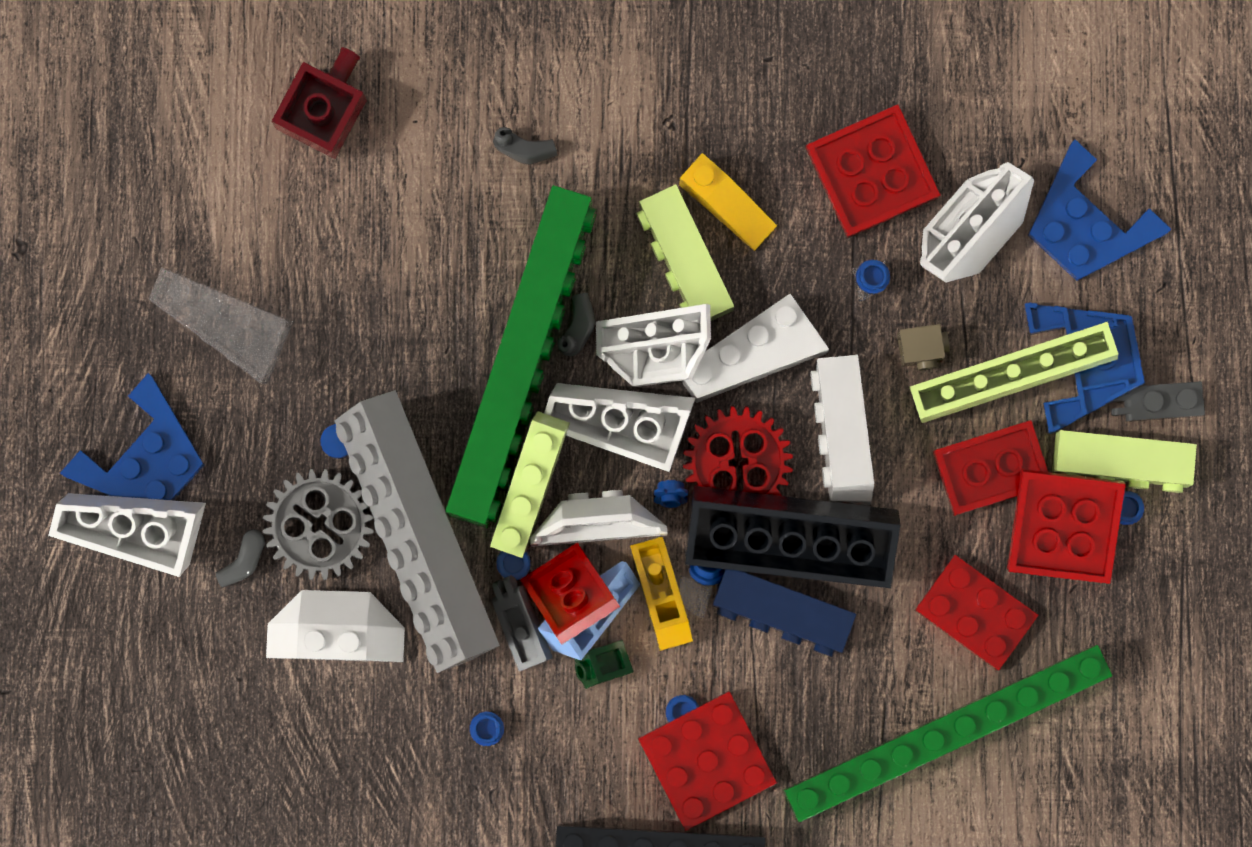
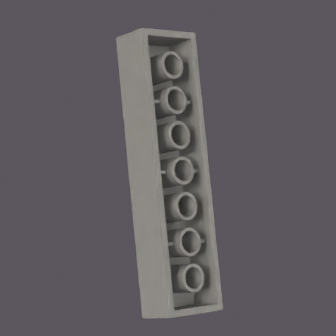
[334,390,500,673]

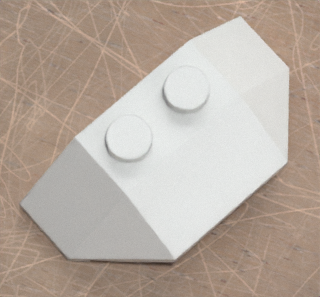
[920,162,1034,283]
[596,304,711,387]
[530,490,668,547]
[266,590,405,662]

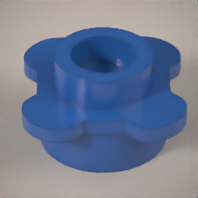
[654,480,688,508]

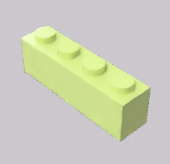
[636,184,734,321]
[490,411,570,558]
[1052,430,1197,493]

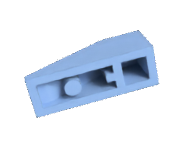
[538,561,641,660]

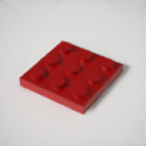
[805,104,940,238]
[1007,469,1125,584]
[638,691,777,831]

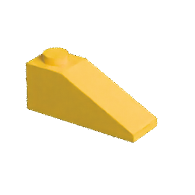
[679,153,777,251]
[630,537,693,651]

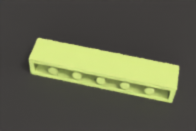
[910,322,1118,423]

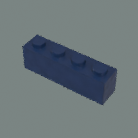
[712,569,856,657]

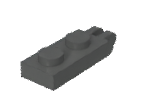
[1111,381,1205,422]
[492,575,553,672]

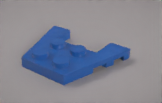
[1028,140,1171,281]
[1024,303,1145,434]
[60,373,205,501]

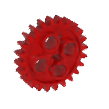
[682,405,793,496]

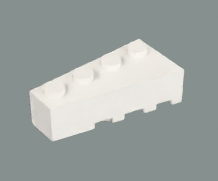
[681,294,829,403]
[811,355,874,506]
[544,383,695,472]
[48,493,206,577]

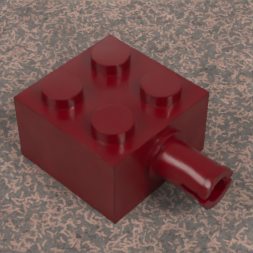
[271,47,367,159]

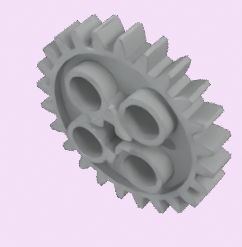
[263,469,374,580]

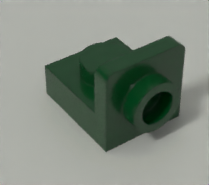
[574,640,634,689]

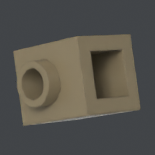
[897,324,950,370]

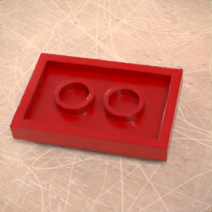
[933,420,1048,516]
[520,543,620,645]
[914,555,1039,671]

